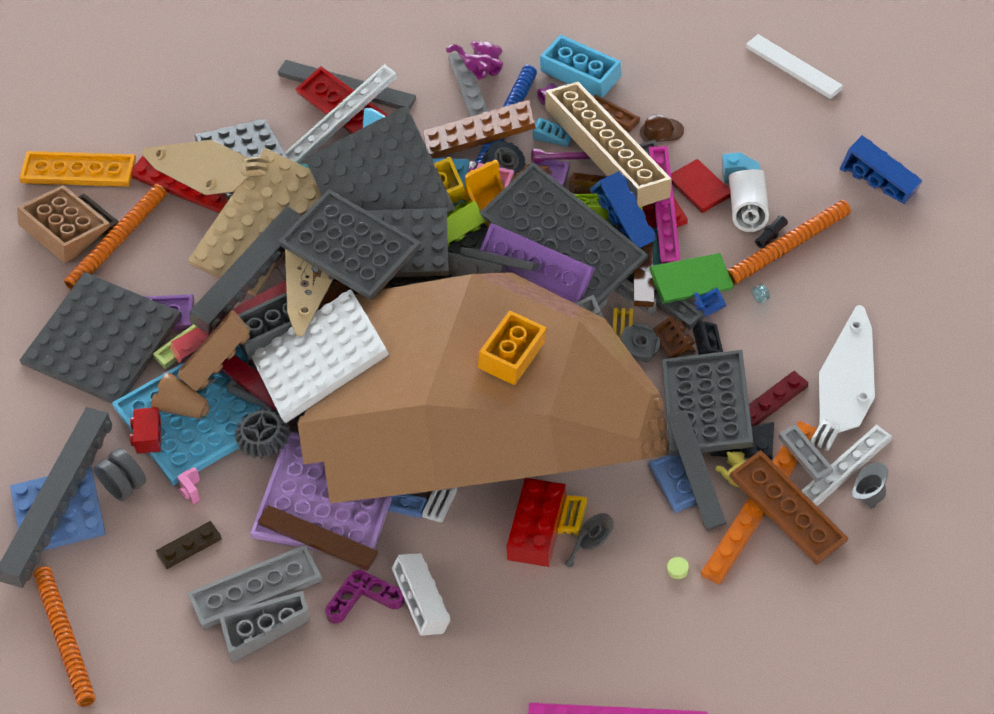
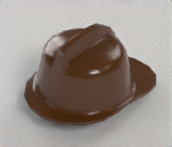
[640,114,684,142]

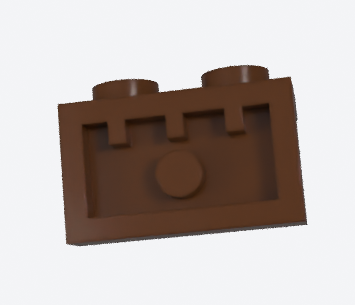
[569,172,607,194]
[653,315,696,358]

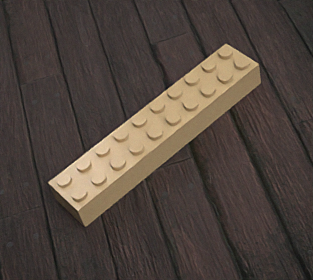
[545,82,671,207]

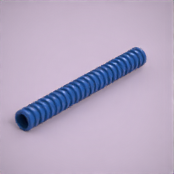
[475,65,537,165]

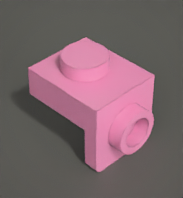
[178,467,200,505]

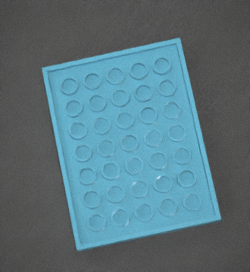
[112,345,268,486]

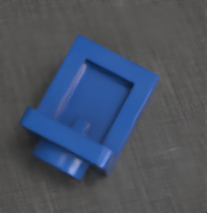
[694,287,727,317]

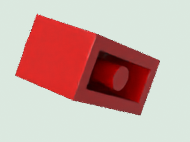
[130,407,161,454]

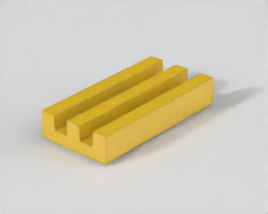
[613,308,634,336]
[558,495,588,535]

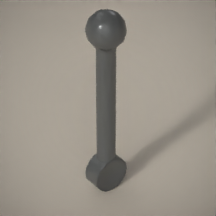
[565,528,588,567]

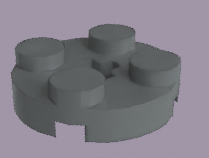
[620,323,660,362]

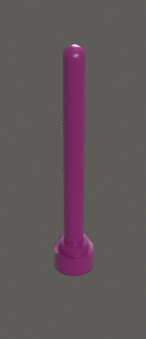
[531,149,591,164]

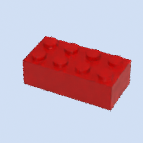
[506,478,566,567]

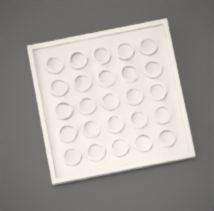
[251,289,390,423]

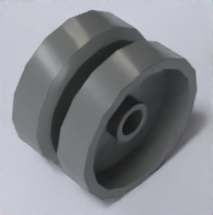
[94,448,146,501]

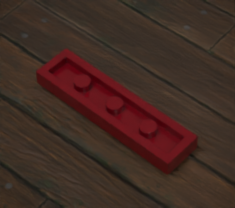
[749,370,809,426]

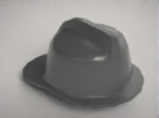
[852,462,888,509]

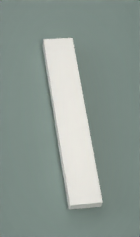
[746,34,843,99]
[801,425,892,506]

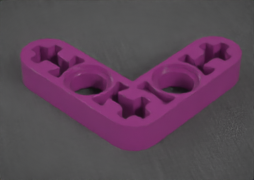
[325,570,404,624]

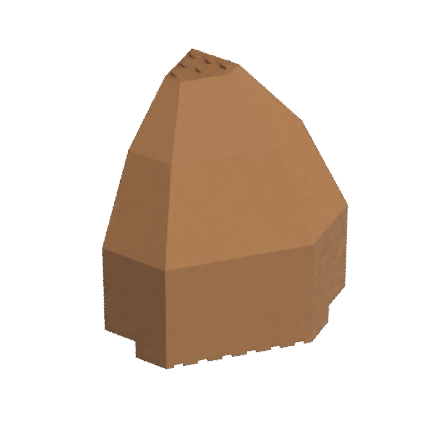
[298,272,669,503]

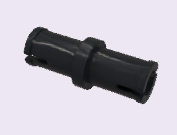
[755,215,788,249]

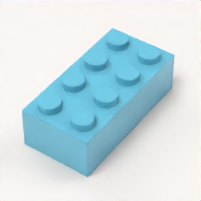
[540,34,621,98]

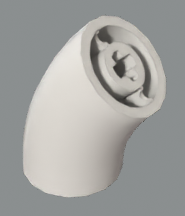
[729,169,769,232]

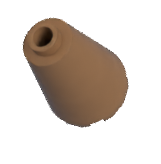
[151,373,210,419]

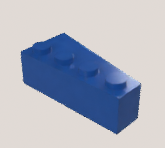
[839,135,923,204]
[590,171,656,248]

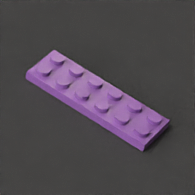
[480,223,595,303]

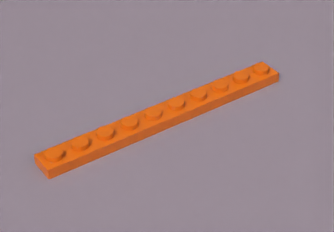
[701,421,817,585]

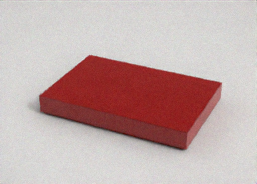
[671,158,731,213]

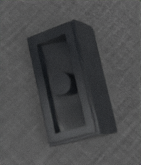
[693,320,723,355]

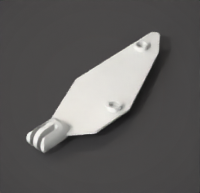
[810,305,875,451]

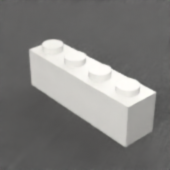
[392,553,451,636]

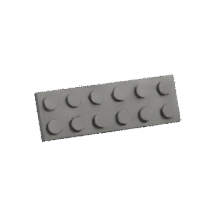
[187,545,322,630]

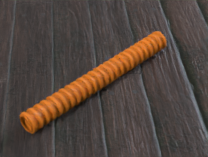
[64,184,167,290]
[727,200,851,285]
[33,566,96,707]

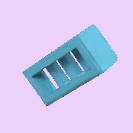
[533,118,572,147]

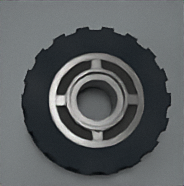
[482,141,526,182]

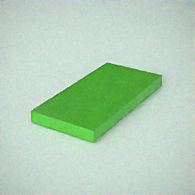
[649,253,734,304]

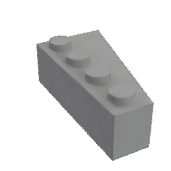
[219,591,311,663]

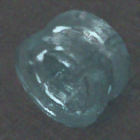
[752,283,770,303]

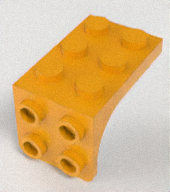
[465,160,505,228]

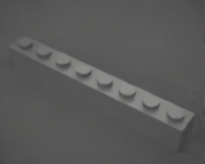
[189,206,302,334]

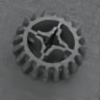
[235,407,290,459]

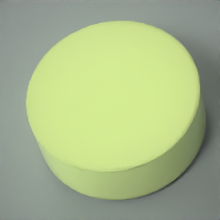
[667,557,689,579]

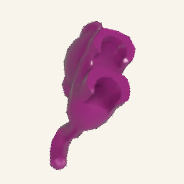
[446,41,503,80]

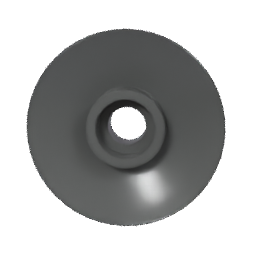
[577,513,614,550]

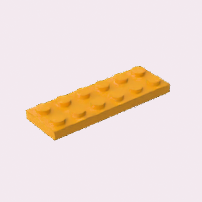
[19,151,136,187]

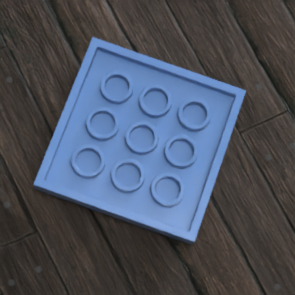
[10,465,106,551]

